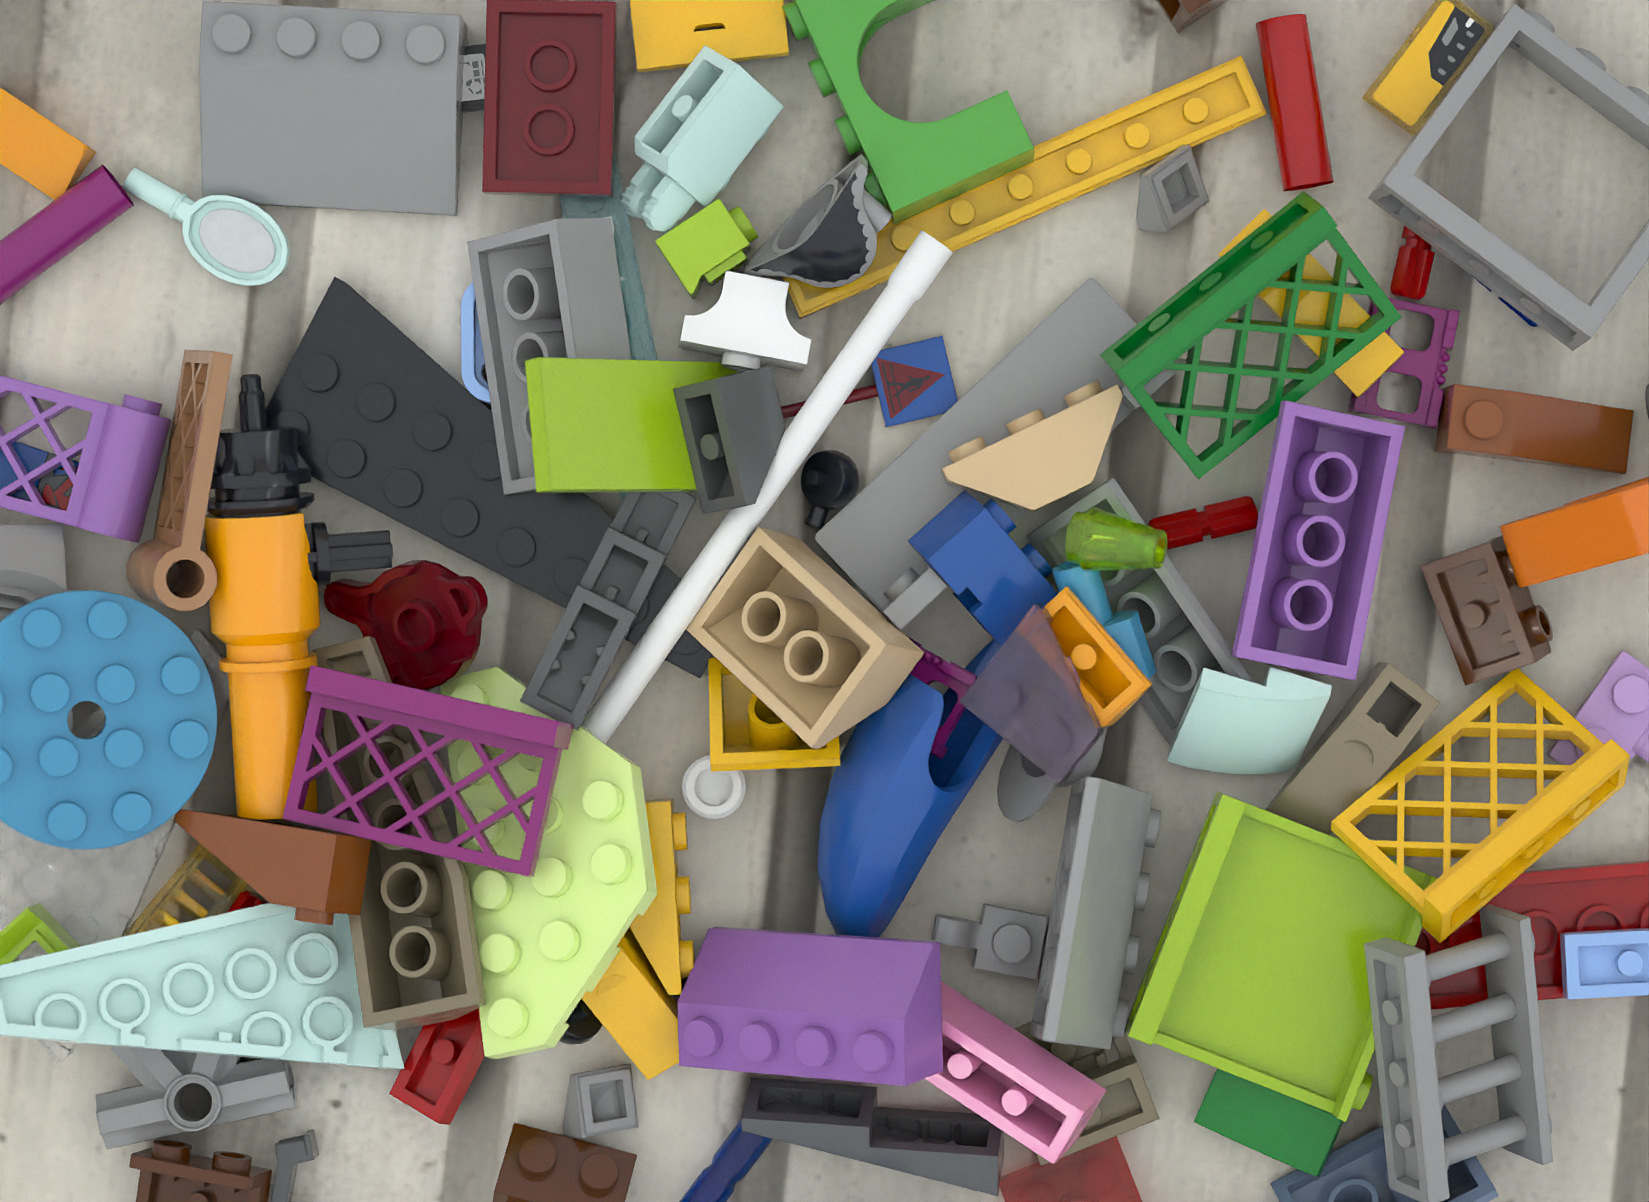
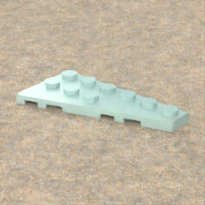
[0,903,404,1070]

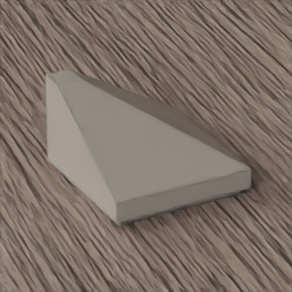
[1136,145,1210,232]
[562,1064,638,1138]

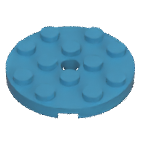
[0,590,217,850]

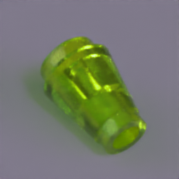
[1065,507,1167,572]

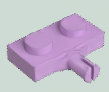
[1547,650,1649,765]

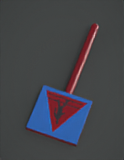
[781,336,958,427]

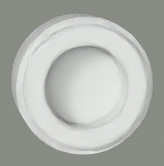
[682,755,746,819]

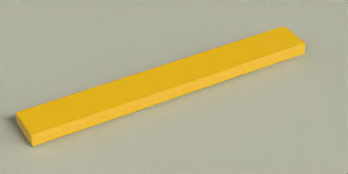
[781,55,1267,319]

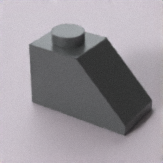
[673,366,786,514]

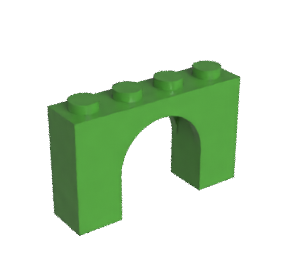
[782,0,1034,225]

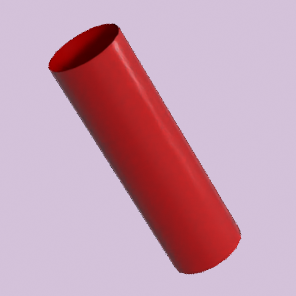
[1256,14,1334,191]

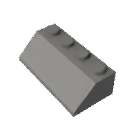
[467,218,632,495]

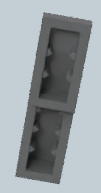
[741,1078,1004,1196]

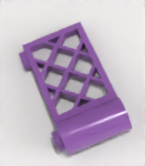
[0,375,171,543]

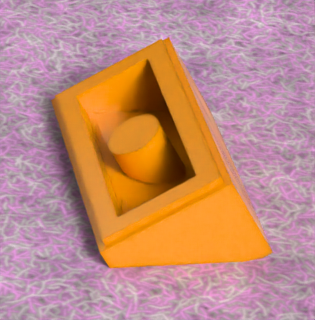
[0,87,96,200]
[1019,587,1152,727]

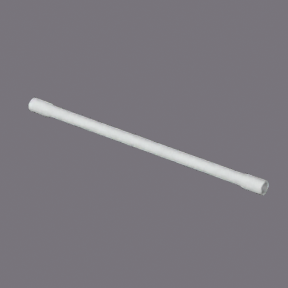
[581,230,953,744]

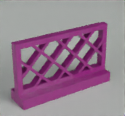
[282,665,574,877]

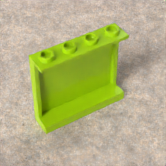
[1125,791,1438,1122]

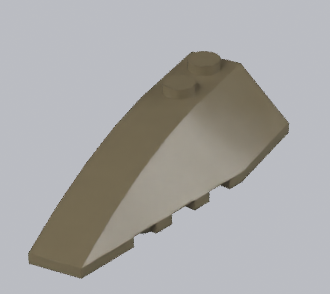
[312,636,486,1031]

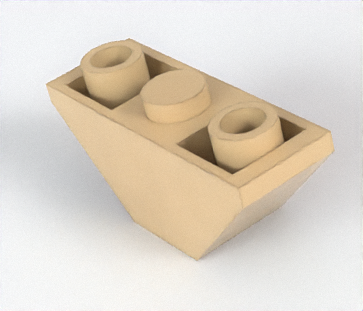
[941,380,1123,513]

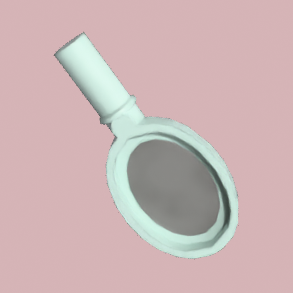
[123,167,290,286]

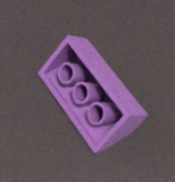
[1232,401,1405,681]
[677,927,943,1086]

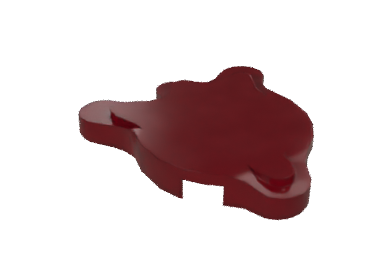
[324,560,488,692]

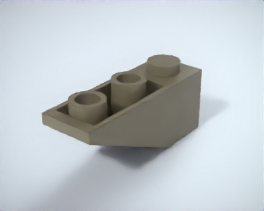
[1266,662,1440,835]

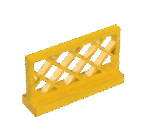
[1331,669,1630,943]

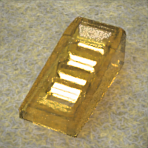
[124,843,248,936]

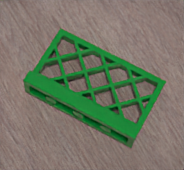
[1100,191,1402,480]

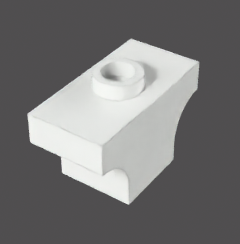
[678,271,812,372]

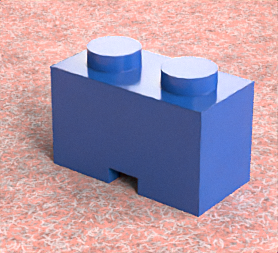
[908,490,1058,648]

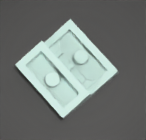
[1167,667,1332,774]

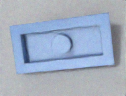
[1560,928,1649,1000]

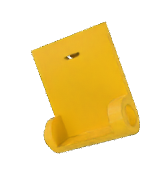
[630,0,790,73]

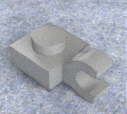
[932,903,1048,980]

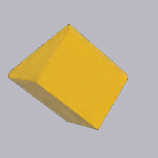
[708,658,840,772]

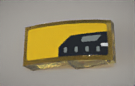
[1362,0,1495,136]

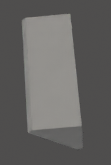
[1027,478,1254,745]

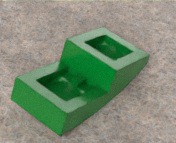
[1194,1068,1344,1177]

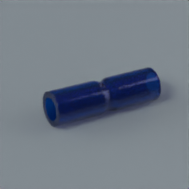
[679,1119,773,1202]

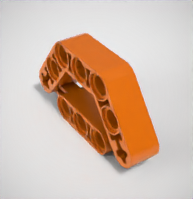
[1499,477,1649,588]

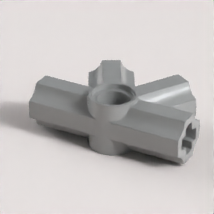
[95,1046,298,1149]

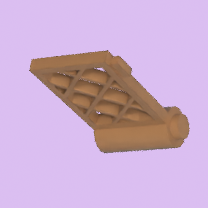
[126,349,233,611]

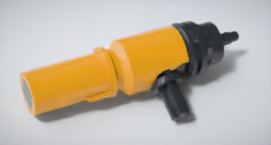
[204,374,393,819]

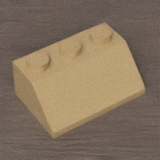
[686,527,925,749]

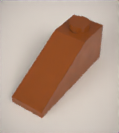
[1435,384,1634,474]
[174,809,372,925]

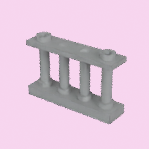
[1364,904,1553,1202]

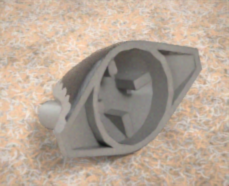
[744,154,892,288]

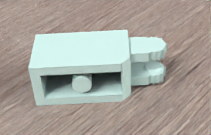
[621,45,784,233]

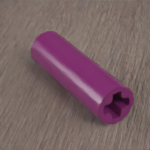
[0,165,134,305]

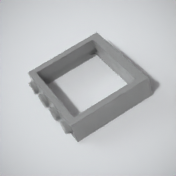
[1368,4,1649,351]

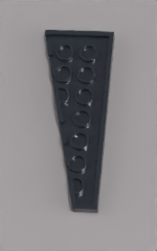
[266,277,713,678]

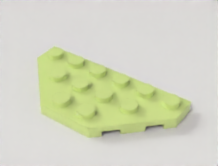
[440,667,658,1059]

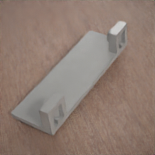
[815,278,1179,630]

